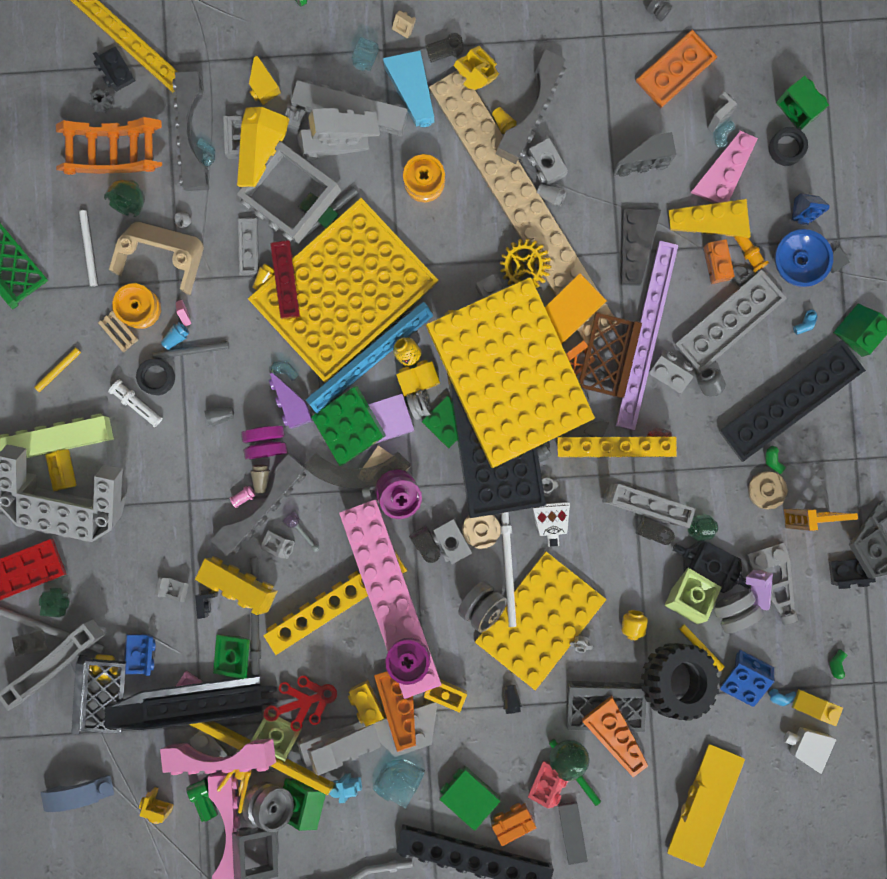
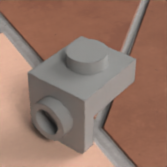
[155,577,189,602]

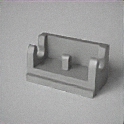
[223,116,243,159]

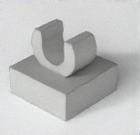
[284,105,306,131]

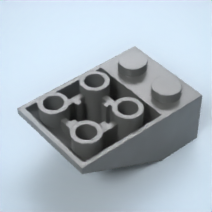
[613,132,676,177]

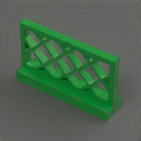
[0,223,48,310]

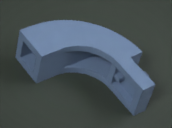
[40,775,114,812]

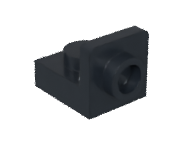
[195,589,218,619]

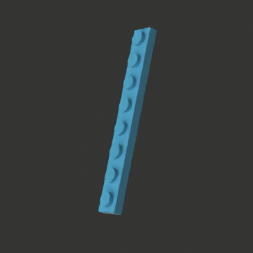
[306,302,433,413]

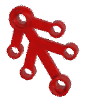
[264,675,337,732]

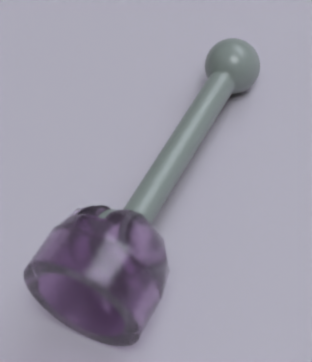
[283,511,319,552]

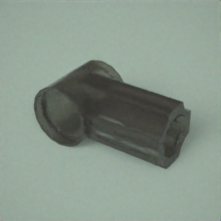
[425,33,464,63]

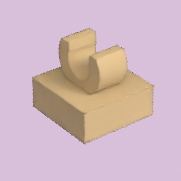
[392,11,416,39]

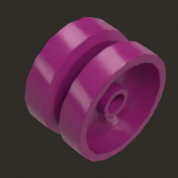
[241,426,287,459]
[375,469,422,519]
[385,638,431,685]

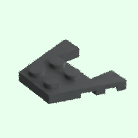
[849,500,887,578]

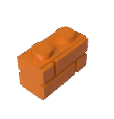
[703,239,735,284]
[491,803,537,846]

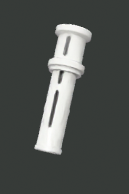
[108,380,163,427]

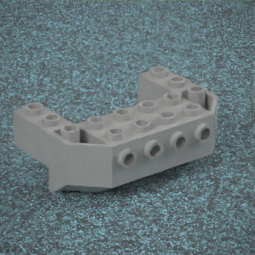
[0,444,126,542]

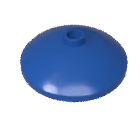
[775,229,833,287]

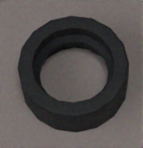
[769,127,808,166]
[136,358,175,396]

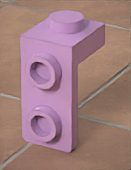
[746,570,773,610]

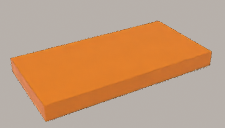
[636,30,717,108]

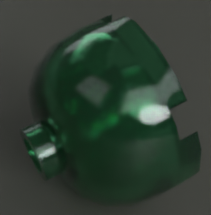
[104,180,145,217]
[549,740,590,781]

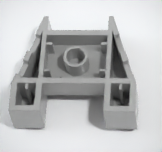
[297,108,380,161]
[296,721,381,775]

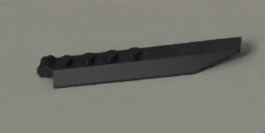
[105,675,278,731]

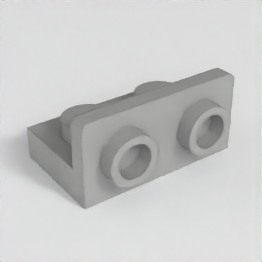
[708,91,737,133]

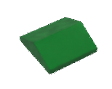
[213,635,250,679]

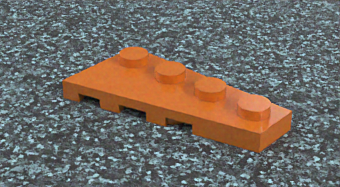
[374,671,416,752]
[582,695,648,777]

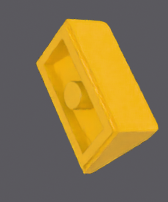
[45,449,77,492]

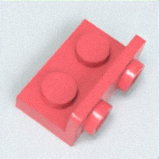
[528,761,569,809]

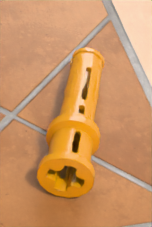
[734,236,769,273]

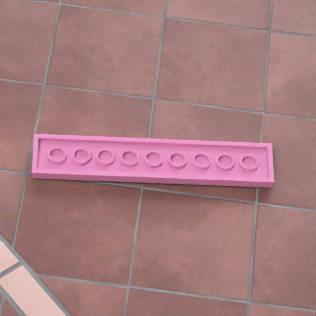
[339,499,442,699]

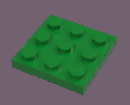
[311,386,386,466]

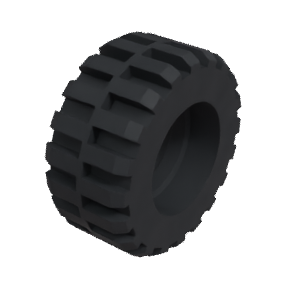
[641,643,720,721]

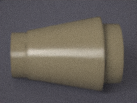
[250,465,270,493]

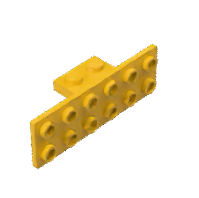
[667,744,745,868]

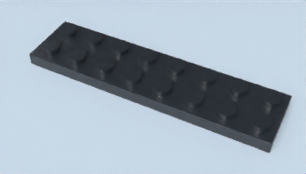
[719,340,866,462]

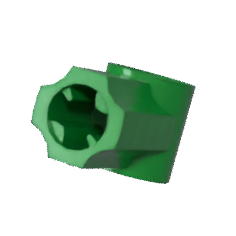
[186,779,218,822]

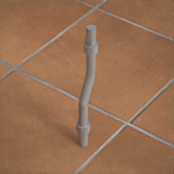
[346,859,413,879]

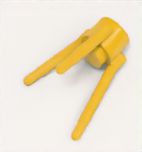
[217,769,252,813]

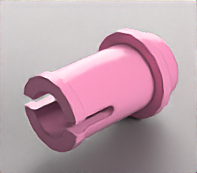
[230,486,256,508]

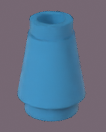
[161,322,189,350]

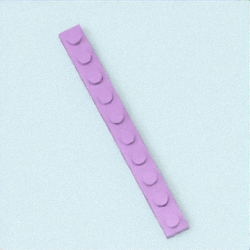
[615,241,678,430]

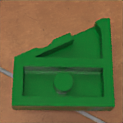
[422,396,457,449]

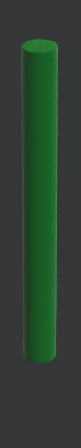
[549,739,601,806]

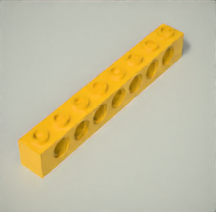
[263,551,408,655]

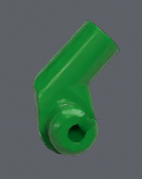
[765,446,786,474]

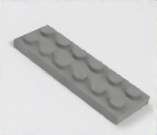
[674,270,787,373]

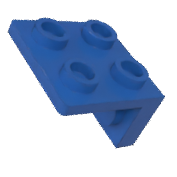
[720,650,774,707]

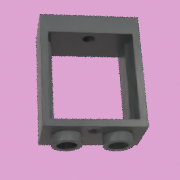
[232,827,278,879]

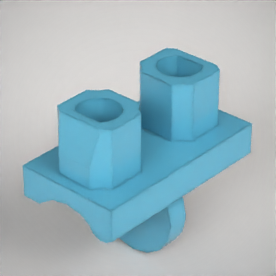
[329,773,362,803]

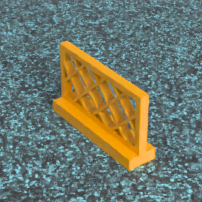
[784,508,858,531]

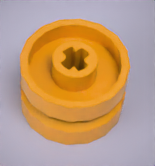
[403,154,445,203]
[112,283,161,329]

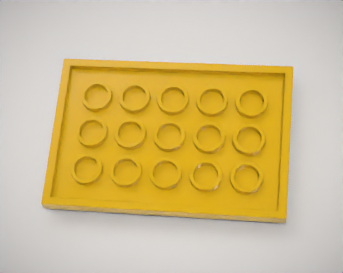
[475,551,607,691]

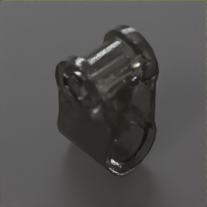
[635,516,675,545]
[409,526,441,563]

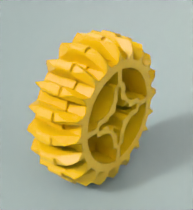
[500,239,552,288]

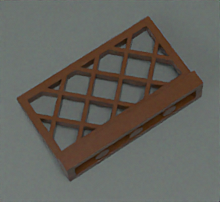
[579,313,642,398]

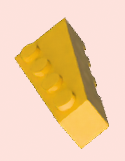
[195,556,278,615]

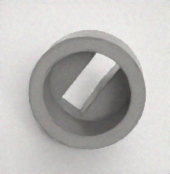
[175,212,192,228]

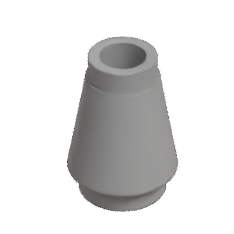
[537,184,566,206]

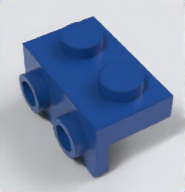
[124,634,156,676]

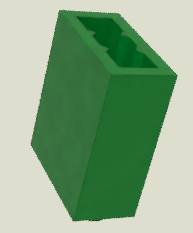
[439,766,501,831]

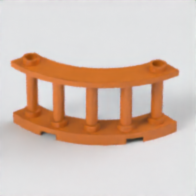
[56,117,162,175]

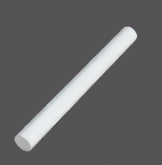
[79,210,98,286]

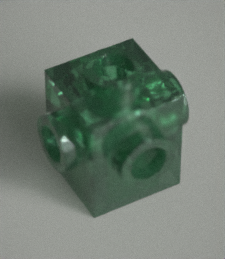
[39,588,70,617]

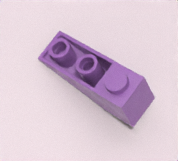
[269,373,313,429]

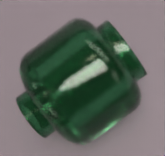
[687,515,718,541]

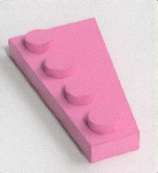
[691,131,758,203]

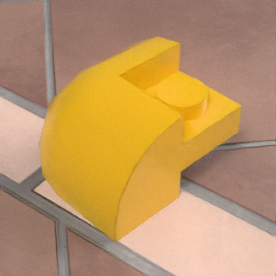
[453,46,500,90]

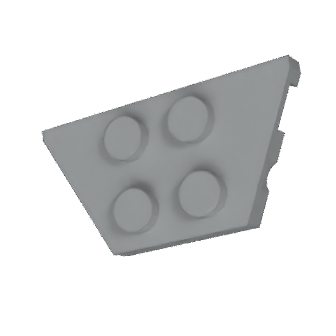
[374,702,437,757]

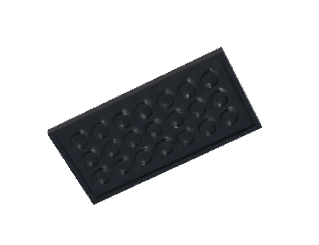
[447,373,546,518]

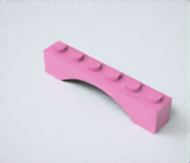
[160,739,276,775]
[208,772,240,879]

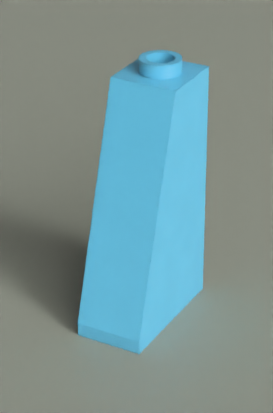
[383,51,434,127]

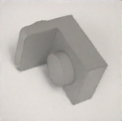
[260,530,295,559]

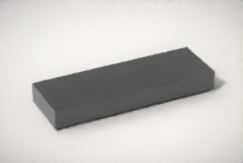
[558,802,588,865]

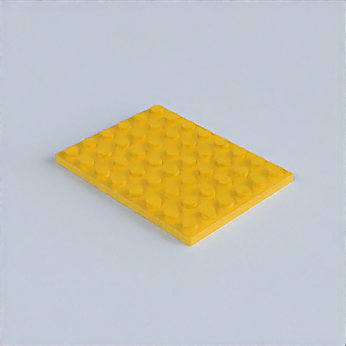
[248,198,438,383]
[426,277,595,468]

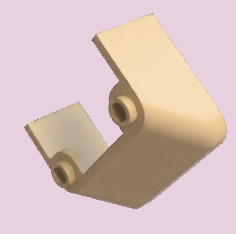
[109,222,204,295]

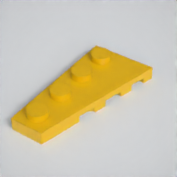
[669,199,751,238]

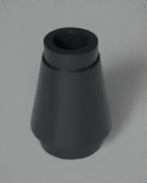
[503,685,522,714]

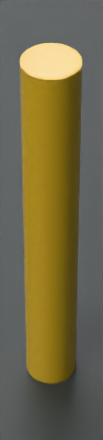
[34,347,81,392]
[679,624,725,671]

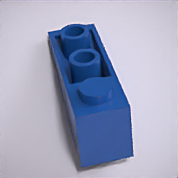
[792,193,830,225]

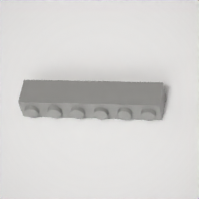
[291,80,408,136]

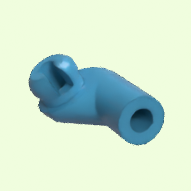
[793,310,818,335]
[768,689,796,706]

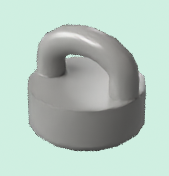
[362,486,378,503]

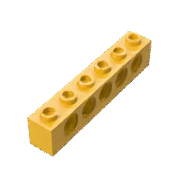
[558,437,677,457]

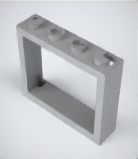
[237,142,341,244]
[602,484,695,528]

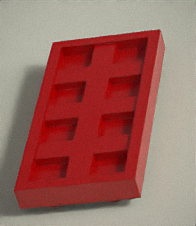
[0,539,67,600]

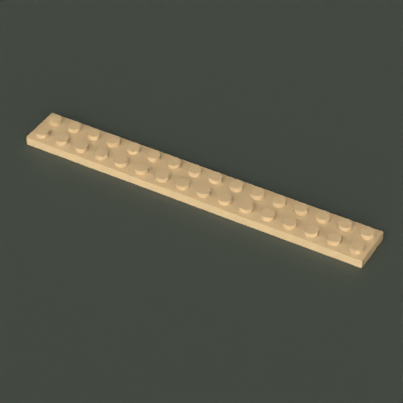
[429,70,619,344]

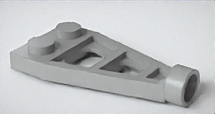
[746,543,798,625]

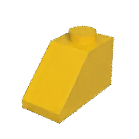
[249,56,281,105]
[792,689,843,726]

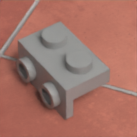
[649,350,695,394]

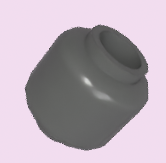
[697,368,726,397]

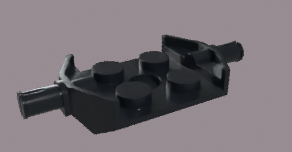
[672,539,751,593]

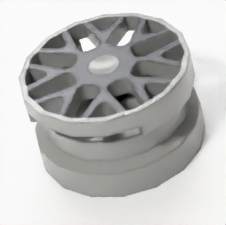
[407,390,432,420]

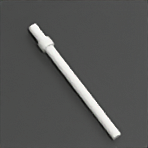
[500,512,516,627]

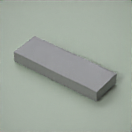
[238,218,259,276]

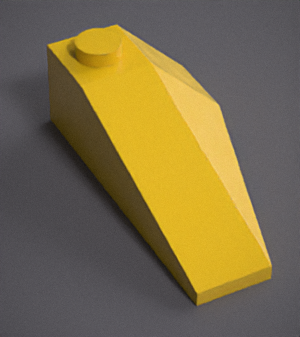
[237,107,290,187]

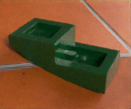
[298,192,339,229]

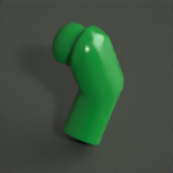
[829,649,848,679]

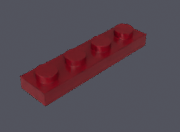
[270,240,300,320]

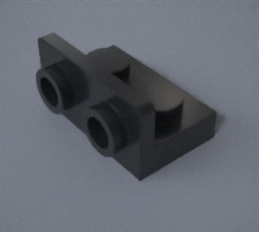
[93,46,136,92]
[829,559,876,589]

